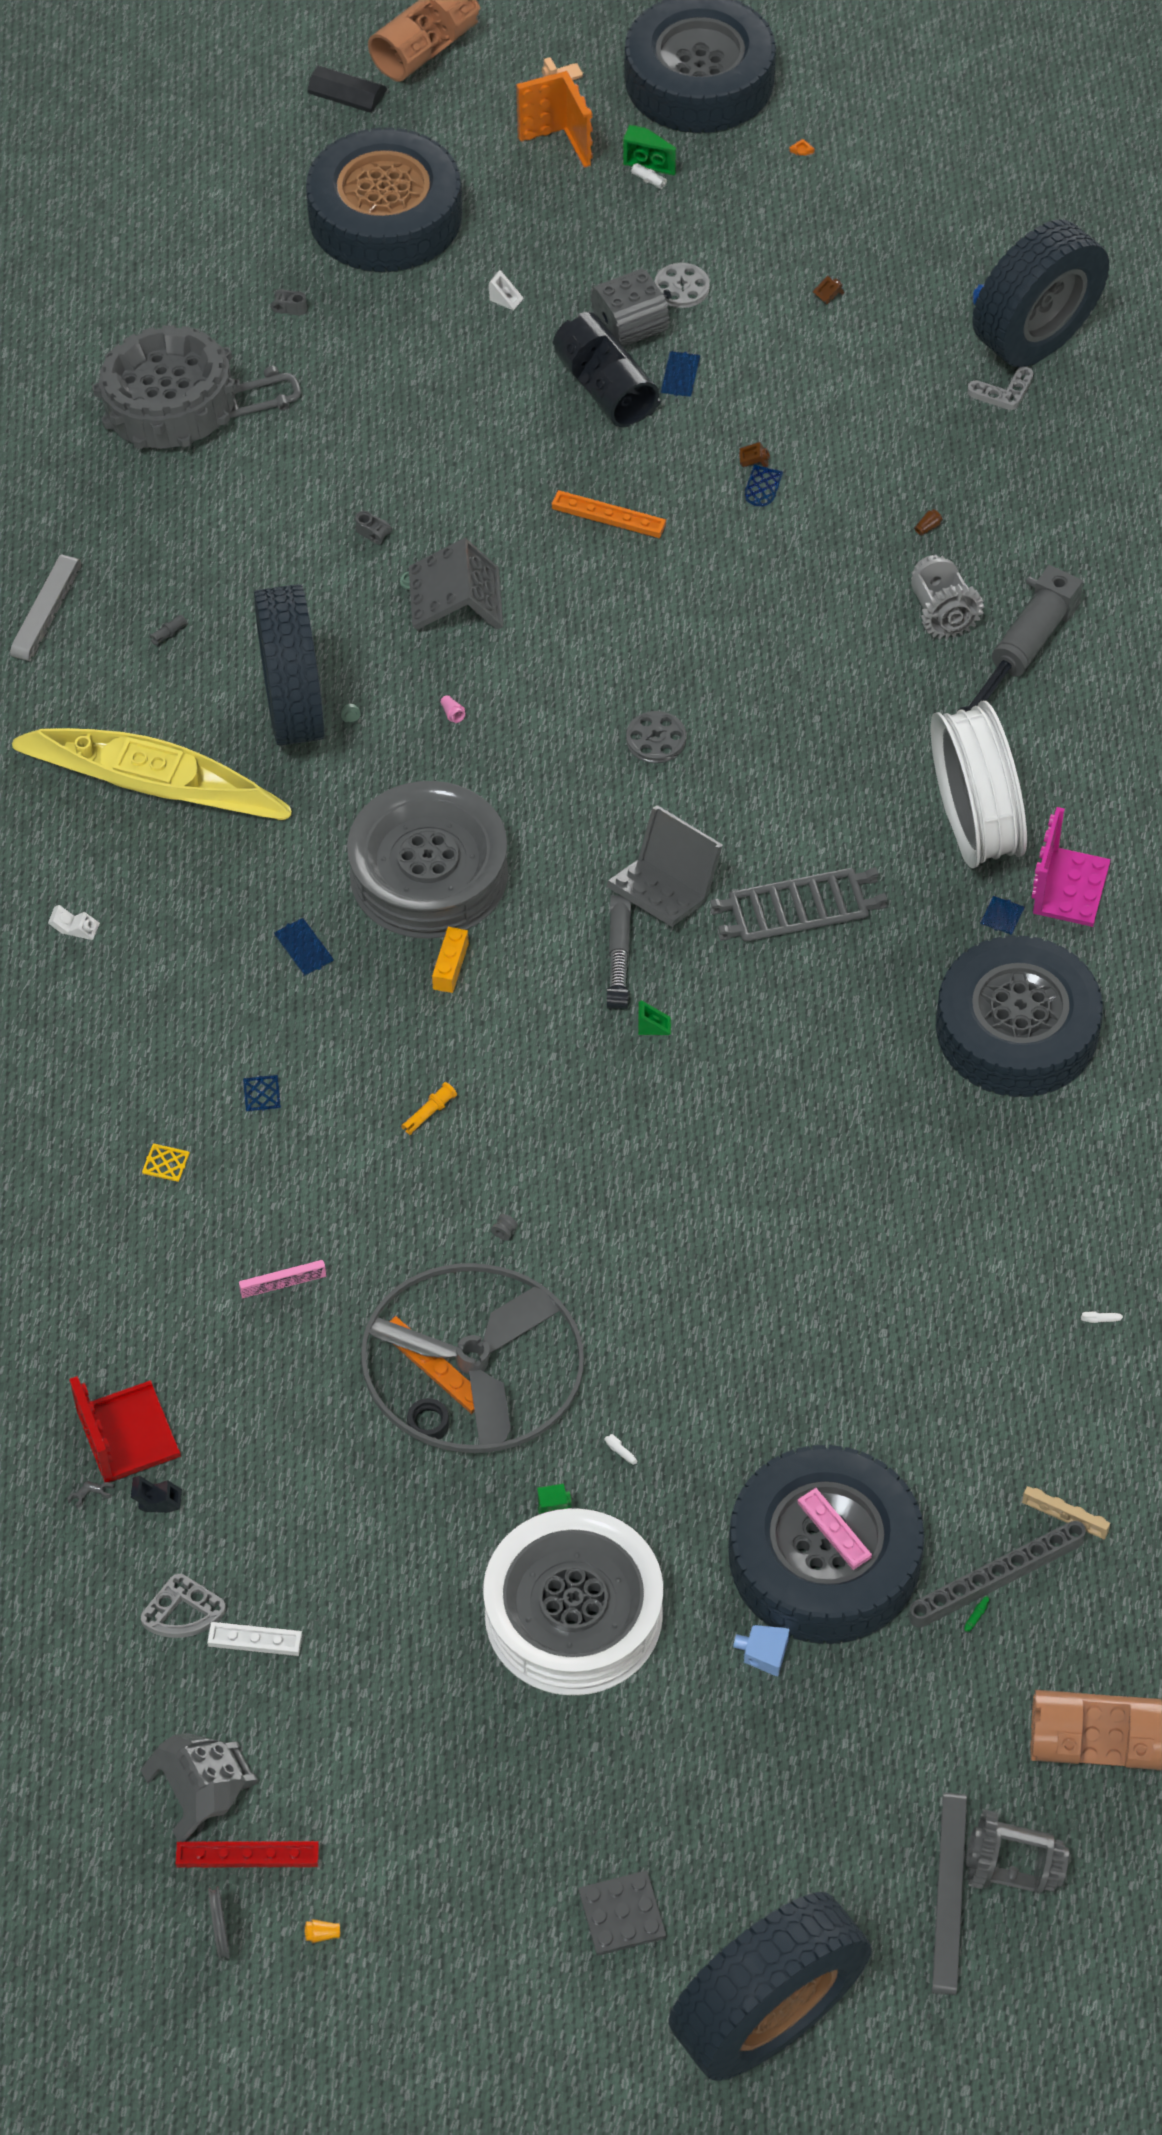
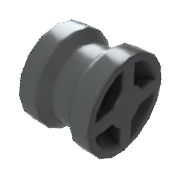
[491,1214,518,1241]

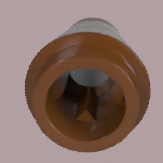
[914,509,943,536]

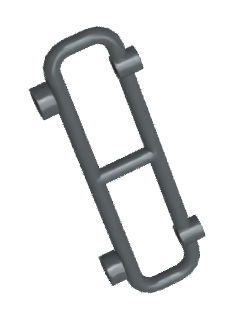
[229,366,301,418]

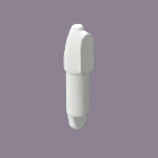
[1081,1312,1123,1323]
[605,1434,637,1465]

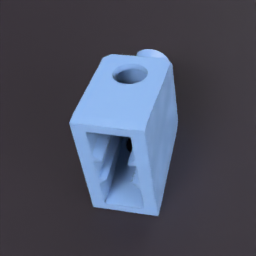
[733,1625,790,1676]

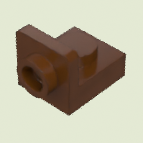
[813,276,845,305]
[739,442,770,467]

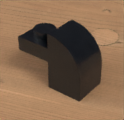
[131,1475,182,1513]

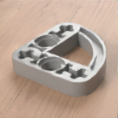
[141,1574,226,1638]

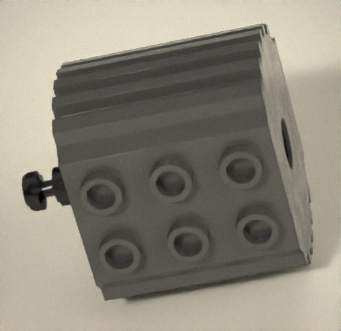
[590,268,672,347]

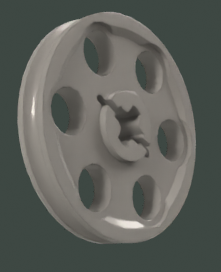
[655,263,710,308]

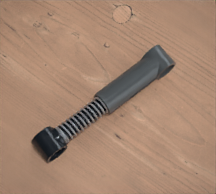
[607,895,631,1009]

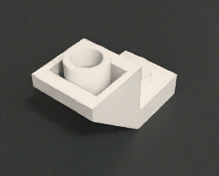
[48,905,100,940]

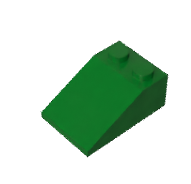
[623,125,676,176]

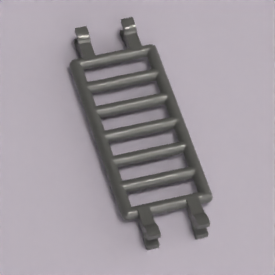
[710,867,887,941]

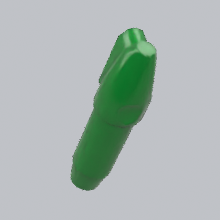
[964,1596,989,1632]

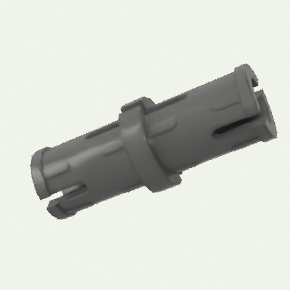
[149,615,187,646]

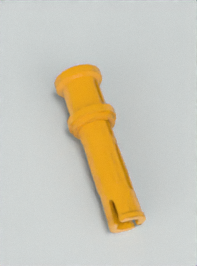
[401,1082,457,1135]

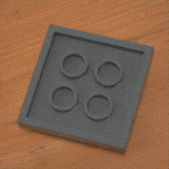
[578,1870,666,1956]

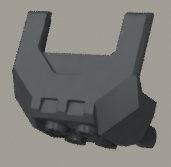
[140,1733,259,1842]

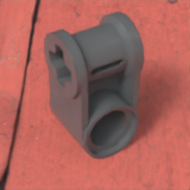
[270,289,308,315]
[355,511,392,545]

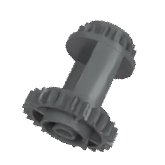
[966,1810,1069,1893]

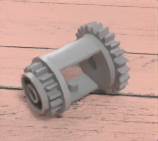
[911,555,984,639]

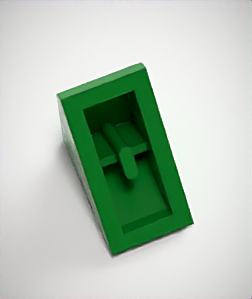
[638,1000,671,1035]

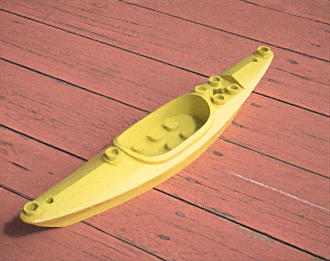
[12,728,292,820]

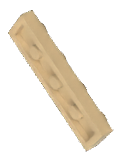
[1022,1486,1110,1540]

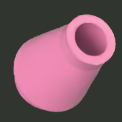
[440,696,465,723]

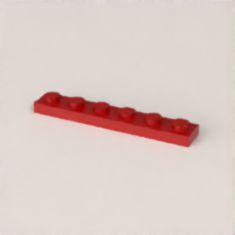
[176,1841,319,1868]

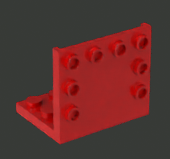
[69,1376,181,1483]

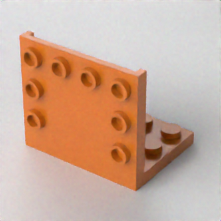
[516,71,593,167]

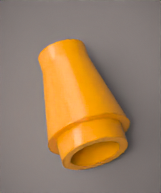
[305,1919,340,1943]

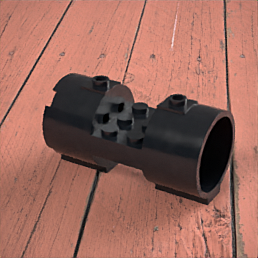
[552,312,661,427]

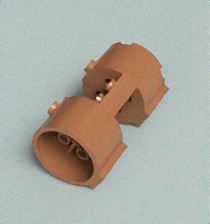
[368,0,481,81]
[1030,1690,1162,1770]

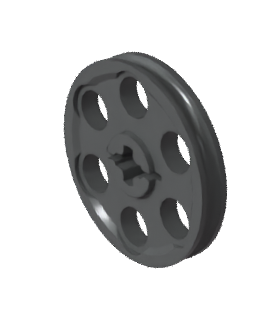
[626,711,686,763]
[208,1886,230,1960]

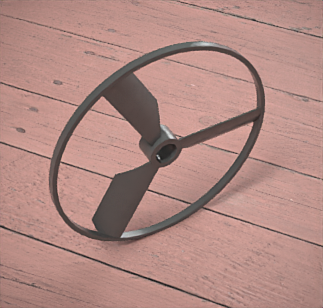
[361,1263,584,1453]

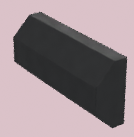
[307,65,387,113]

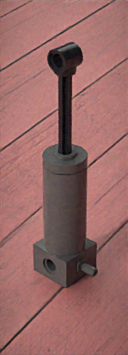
[957,565,1083,712]

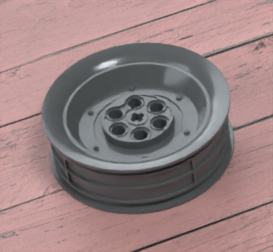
[347,781,508,939]

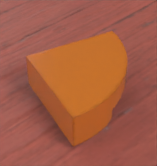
[789,139,815,155]

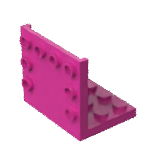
[1031,807,1111,927]

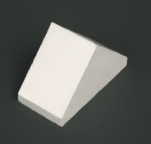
[489,270,523,310]

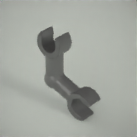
[67,1481,114,1509]

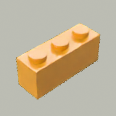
[432,927,469,993]

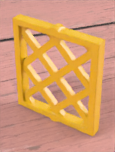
[142,1144,190,1182]

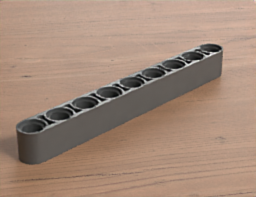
[909,1521,1086,1628]
[932,1792,967,1995]

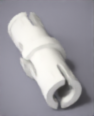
[631,163,667,189]

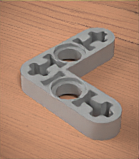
[967,367,1033,410]

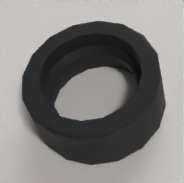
[407,1398,449,1441]

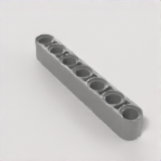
[10,554,81,661]

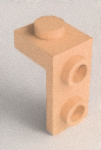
[542,57,583,80]

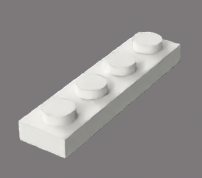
[208,1622,302,1656]

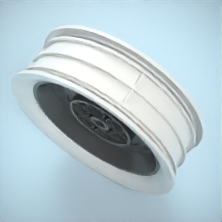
[931,701,1027,868]
[483,1509,663,1695]

